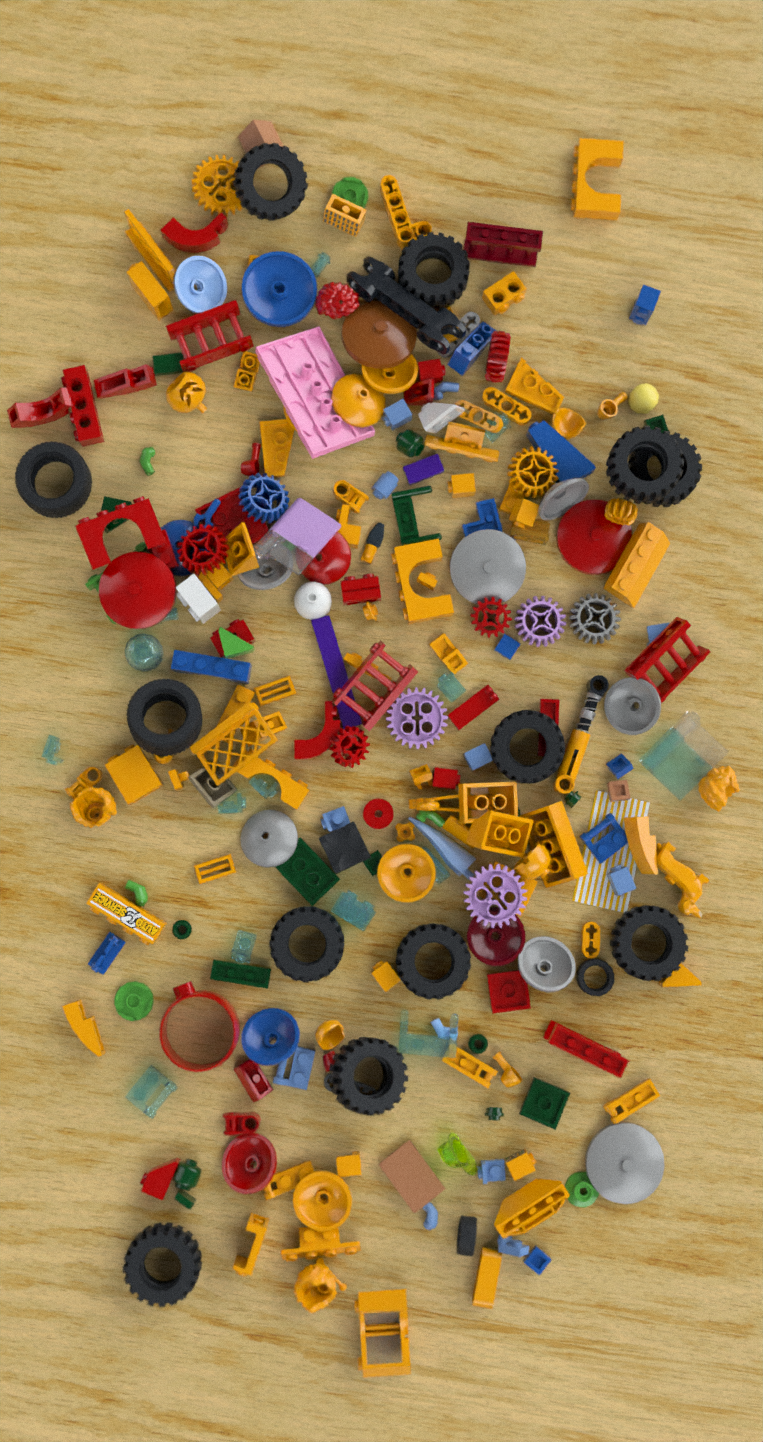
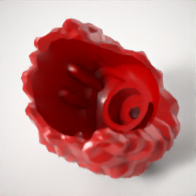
[315,282,360,320]

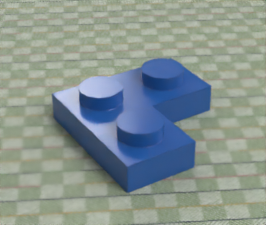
[462,498,503,537]

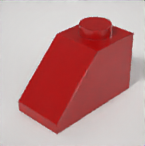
[140,1158,181,1201]

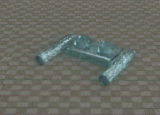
[398,1009,458,1058]

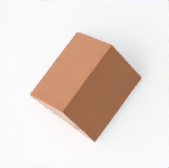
[238,120,283,168]

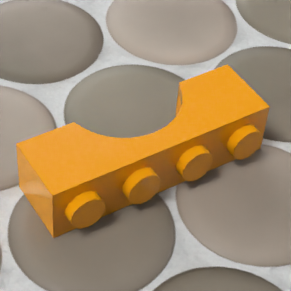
[233,748,310,810]

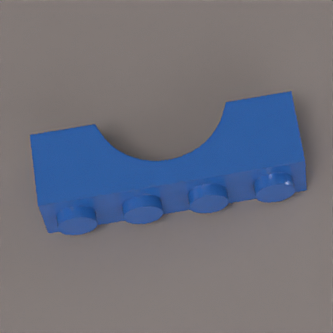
[171,650,252,684]

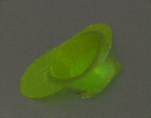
[438,1133,477,1176]

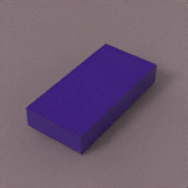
[403,454,445,486]

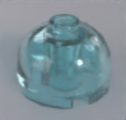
[125,633,164,672]

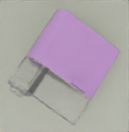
[254,498,342,575]

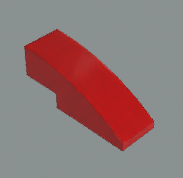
[93,364,157,399]

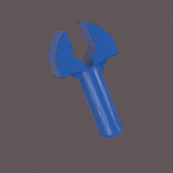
[194,499,221,528]

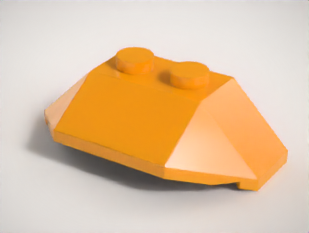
[494,1178,570,1239]

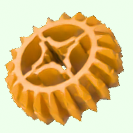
[507,446,558,498]

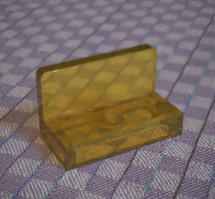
[510,520,550,545]

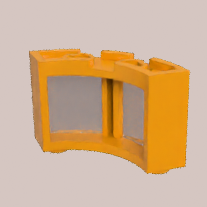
[355,1289,411,1378]

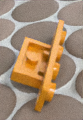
[424,422,499,462]
[281,1227,361,1262]

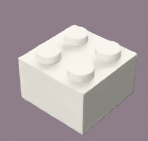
[176,574,221,624]

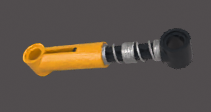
[553,675,609,794]

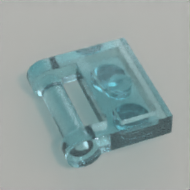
[125,1065,178,1119]

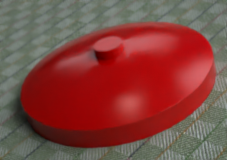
[556,499,632,575]
[99,552,177,629]

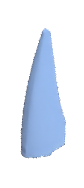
[408,817,476,880]

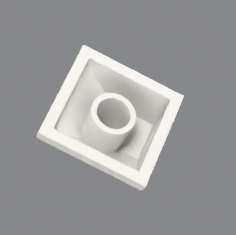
[418,402,465,434]

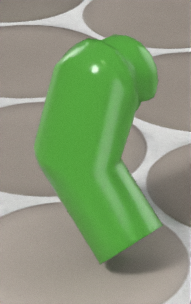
[139,447,156,476]
[416,810,446,827]
[125,880,148,907]

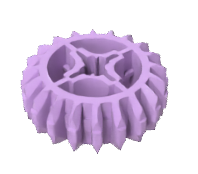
[514,596,566,647]

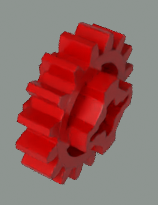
[470,596,512,638]
[329,725,370,768]

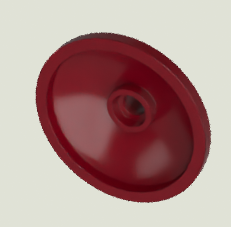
[467,907,526,966]

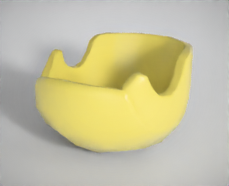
[628,383,659,414]

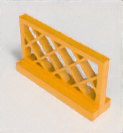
[124,209,176,293]
[189,702,278,786]

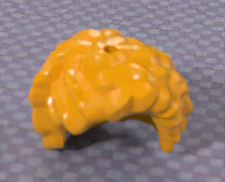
[698,766,740,812]
[70,787,117,828]
[294,1263,337,1313]

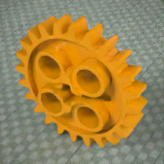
[191,155,242,217]

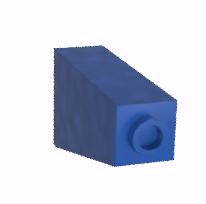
[526,421,596,483]

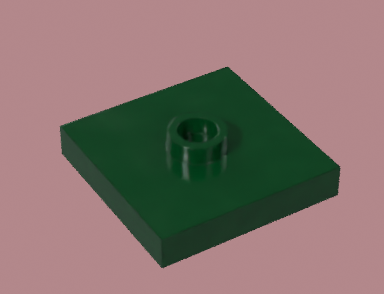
[519,1077,570,1130]

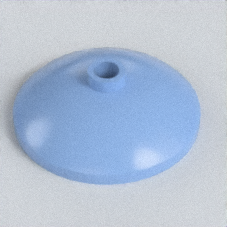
[174,256,227,313]

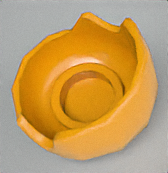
[315,1020,345,1050]

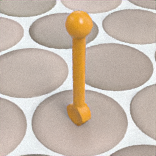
[316,1257,347,1291]

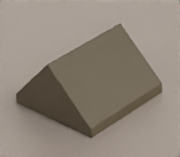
[188,761,237,809]

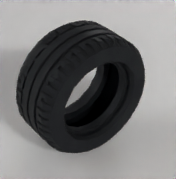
[15,441,92,518]
[127,679,203,756]

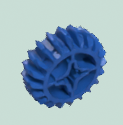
[238,473,290,524]

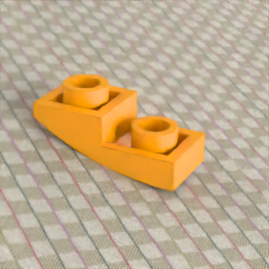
[234,351,261,392]

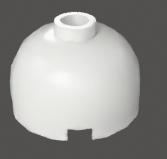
[294,582,332,620]

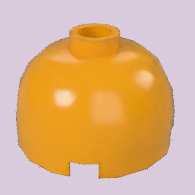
[513,842,551,880]

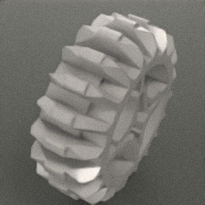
[569,593,621,645]

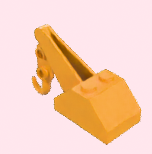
[409,781,518,823]

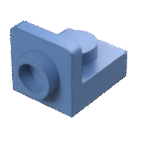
[320,806,350,832]
[477,1159,506,1184]
[498,1234,529,1257]

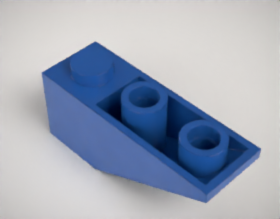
[448,321,496,376]

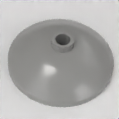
[538,478,589,520]
[238,542,294,590]
[604,677,661,735]
[241,810,298,867]
[518,937,576,992]

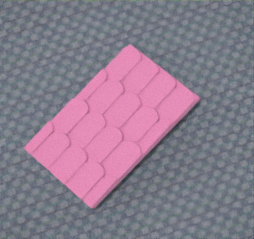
[255,327,375,459]

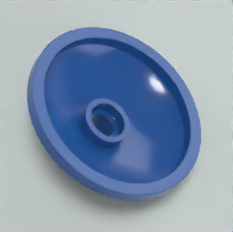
[161,520,208,576]
[241,1008,300,1066]

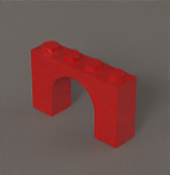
[75,496,166,570]

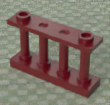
[463,222,543,267]

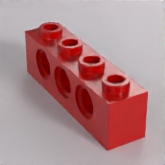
[61,365,104,447]

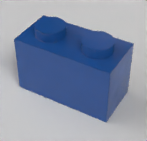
[629,284,661,325]

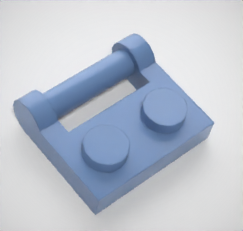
[273,1046,316,1090]

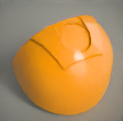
[552,408,586,440]

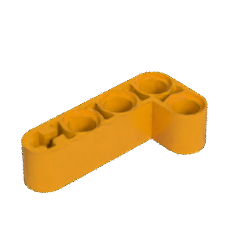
[380,175,432,249]

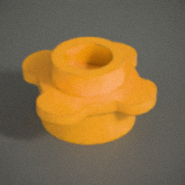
[363,601,378,621]
[395,822,415,842]

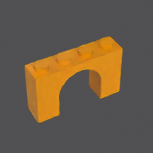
[570,138,624,220]
[391,539,454,624]

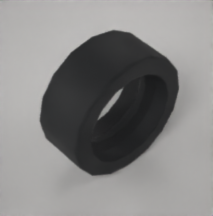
[576,958,615,996]
[456,1215,477,1257]

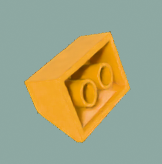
[466,810,534,858]

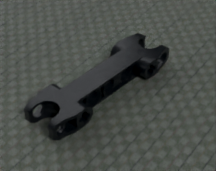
[346,256,467,354]

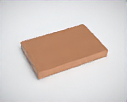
[378,1140,446,1214]

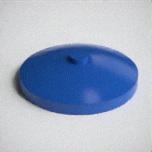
[242,251,317,327]

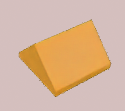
[225,522,259,576]

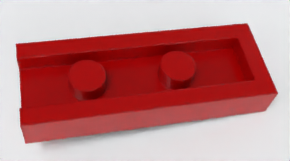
[447,685,499,731]

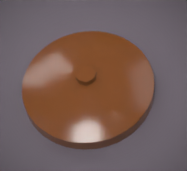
[342,302,417,369]

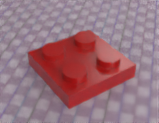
[486,970,531,1014]

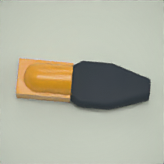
[361,522,384,564]

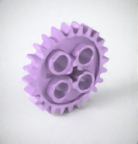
[386,687,448,750]
[463,864,527,928]

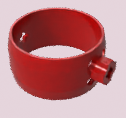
[159,981,240,1072]

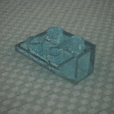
[331,890,376,931]

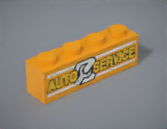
[86,883,168,945]

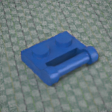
[579,813,628,864]

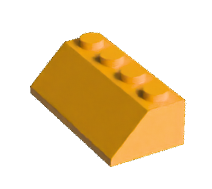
[603,522,670,608]
[520,801,588,888]

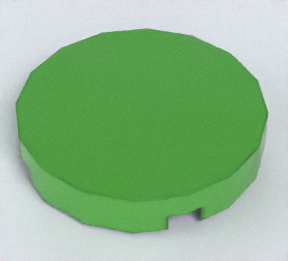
[332,177,368,208]
[114,981,154,1021]

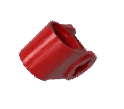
[222,1112,261,1135]

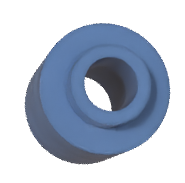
[372,471,399,500]

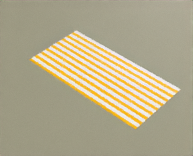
[572,790,650,913]

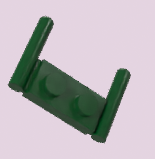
[391,486,442,546]

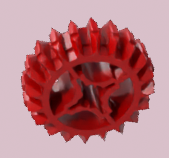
[485,331,511,383]
[177,524,230,576]

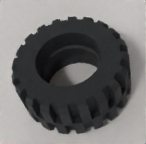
[234,143,308,221]
[398,232,470,310]
[606,426,684,504]
[627,431,702,507]
[490,710,565,784]
[610,905,688,981]
[269,906,344,982]
[396,923,471,1000]
[329,1037,408,1116]
[123,1222,202,1307]

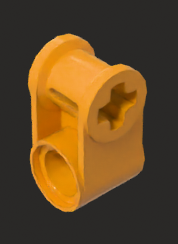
[333,480,369,514]

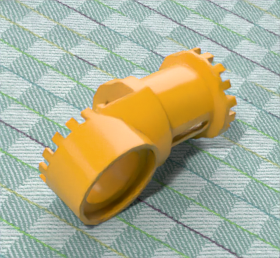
[65,767,103,800]

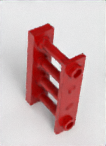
[166,300,254,372]
[624,617,711,703]
[332,640,418,731]
[543,1020,629,1078]

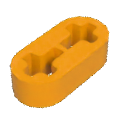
[581,921,600,959]

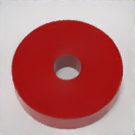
[363,798,394,829]

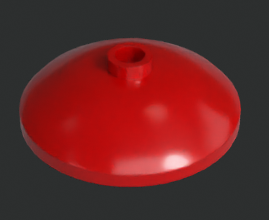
[296,531,351,585]
[222,1133,277,1194]

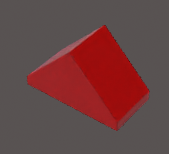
[404,378,434,406]

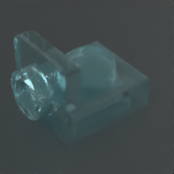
[480,413,512,443]
[437,672,466,703]
[42,735,64,766]
[248,777,279,799]
[218,793,246,814]
[231,930,257,963]

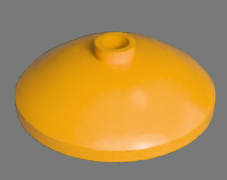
[361,354,418,394]
[331,374,386,427]
[377,844,436,902]
[293,1171,352,1231]

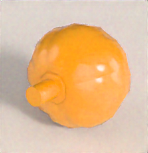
[166,372,207,413]

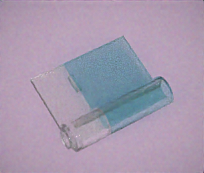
[639,711,728,801]

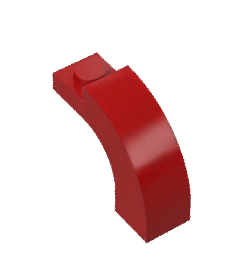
[160,212,228,253]
[7,387,72,428]
[294,701,341,760]

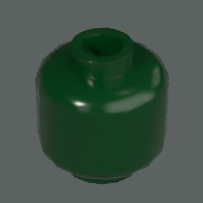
[396,429,425,458]
[173,1159,202,1191]

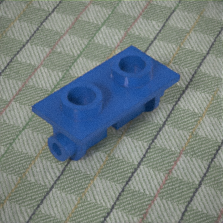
[88,932,126,975]

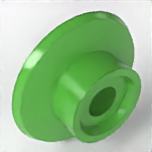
[565,1171,599,1208]

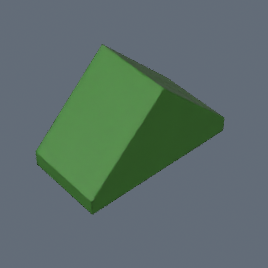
[218,627,255,659]

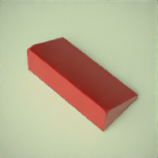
[234,1059,273,1102]

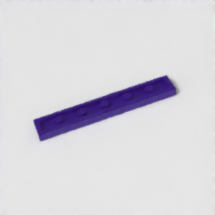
[311,615,362,729]

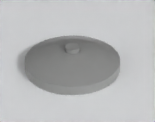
[450,529,526,606]
[585,1122,664,1204]

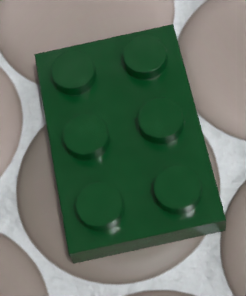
[275,837,340,906]

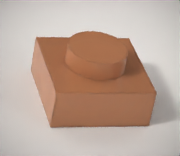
[607,780,630,802]

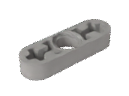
[438,312,480,358]

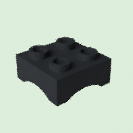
[319,821,371,874]

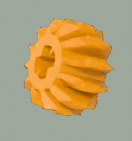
[604,498,638,526]

